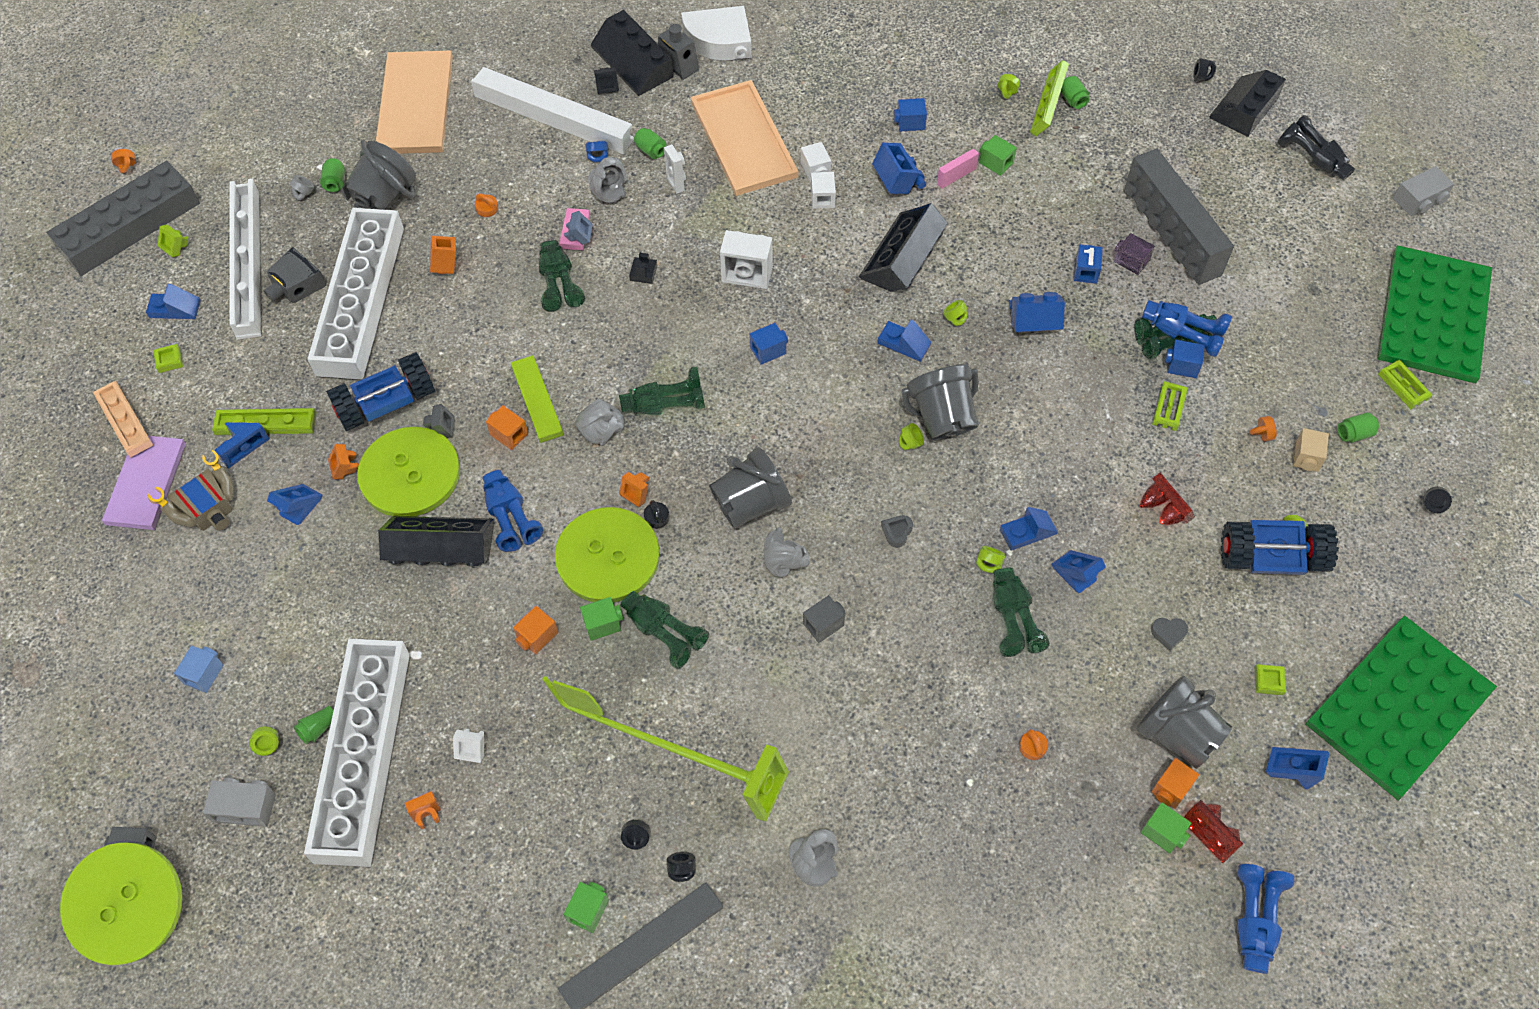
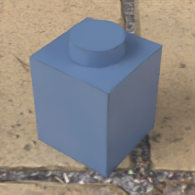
[174,645,223,693]

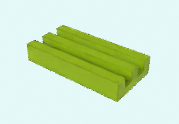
[1378,360,1432,410]
[1152,381,1188,431]

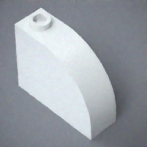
[681,6,752,60]

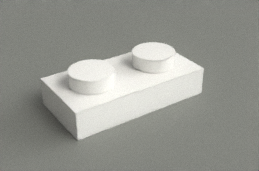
[664,144,686,194]

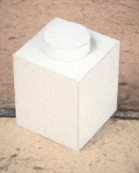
[800,142,831,182]
[811,172,836,209]

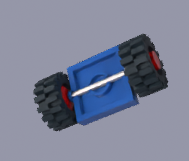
[326,352,435,431]
[1220,520,1339,575]

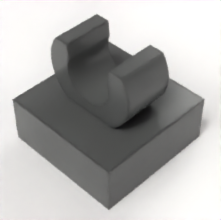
[423,404,454,438]

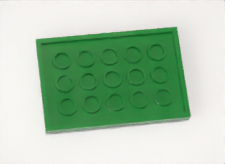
[1377,245,1492,384]
[1305,615,1497,801]

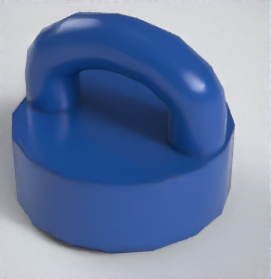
[585,141,608,162]

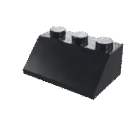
[1209,70,1286,137]

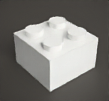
[720,230,773,289]

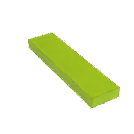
[1030,60,1069,136]
[510,355,564,443]
[212,408,317,435]

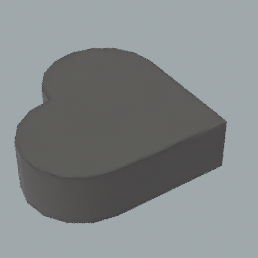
[881,515,913,548]
[1151,618,1188,651]

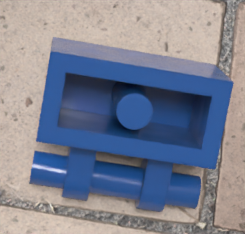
[872,142,926,194]
[1009,292,1065,332]

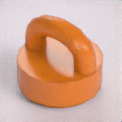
[111,149,136,174]
[475,193,498,217]
[1249,416,1277,442]
[1019,729,1048,760]

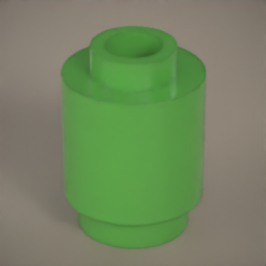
[1061,76,1090,109]
[634,128,666,159]
[320,158,345,192]
[1337,412,1379,443]

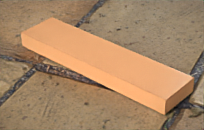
[93,381,153,458]

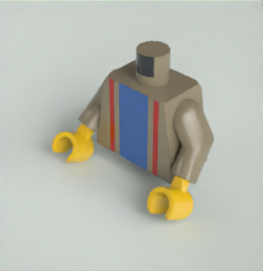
[147,450,233,531]

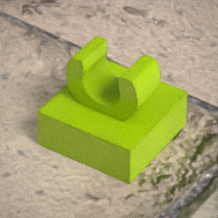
[157,224,189,257]

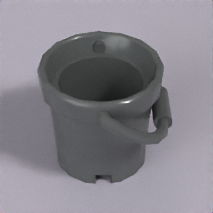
[341,140,416,210]
[902,364,979,441]
[709,447,792,528]
[1136,676,1232,769]

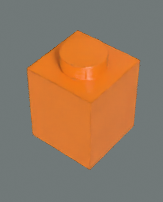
[429,235,456,274]
[486,405,528,450]
[513,606,558,655]
[1151,757,1200,809]

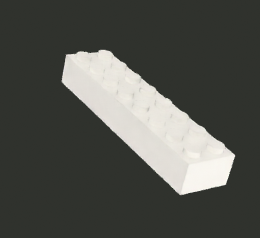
[308,208,404,379]
[304,639,410,867]

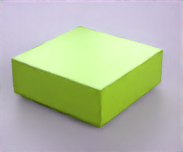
[153,344,183,373]
[1254,664,1286,695]

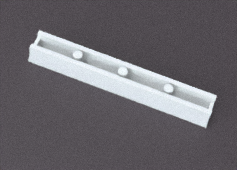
[471,67,634,154]
[230,178,261,340]

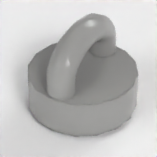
[290,175,315,200]

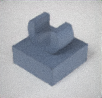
[564,211,593,245]

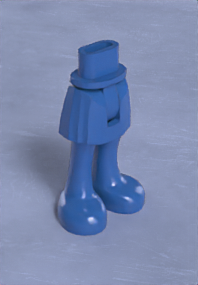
[1142,300,1232,357]
[482,470,543,552]
[1237,864,1295,974]

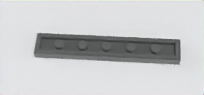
[557,882,723,1009]

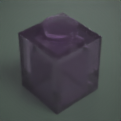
[1114,233,1155,275]

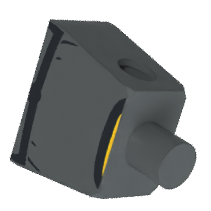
[658,24,699,80]
[264,247,327,303]

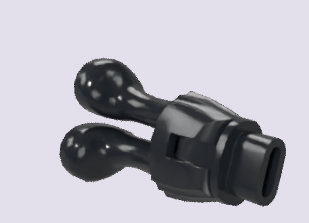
[1277,115,1355,181]

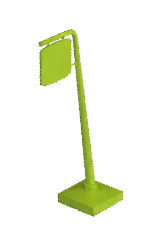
[542,676,789,822]

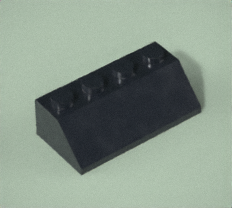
[591,10,674,96]
[859,203,947,292]
[378,516,494,566]

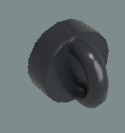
[1193,58,1216,81]
[1423,486,1452,513]
[643,500,670,529]
[621,819,650,850]
[666,852,696,882]

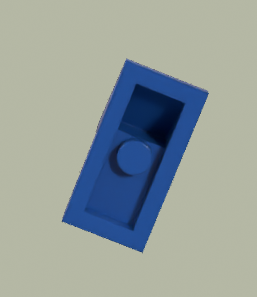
[146,283,201,319]
[877,319,931,362]
[215,422,269,469]
[267,484,323,525]
[1000,507,1058,551]
[1051,550,1106,593]
[1266,747,1329,789]

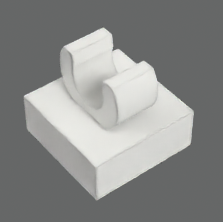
[453,729,484,763]

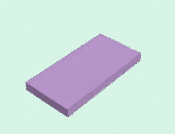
[102,436,186,530]

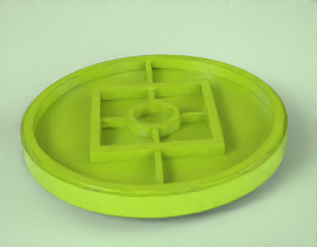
[357,427,460,516]
[555,507,660,603]
[60,843,182,965]

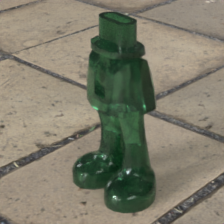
[538,240,585,312]
[1134,314,1217,359]
[619,366,705,415]
[993,567,1050,657]
[620,591,709,669]

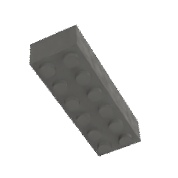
[1125,148,1234,285]
[46,160,200,276]

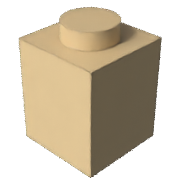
[1293,428,1329,472]

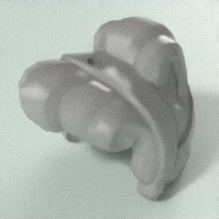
[588,157,627,203]
[575,399,624,446]
[763,527,810,577]
[789,829,839,887]

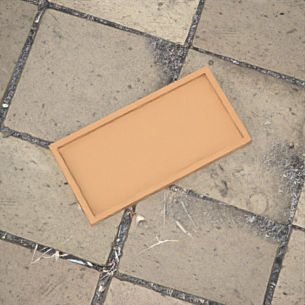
[376,51,453,154]
[691,80,799,196]

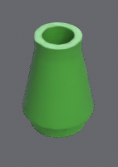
[294,705,334,744]

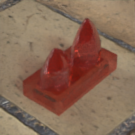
[1140,472,1195,525]
[1184,800,1244,864]

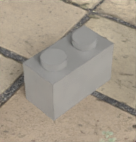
[1393,166,1454,216]
[203,778,276,827]

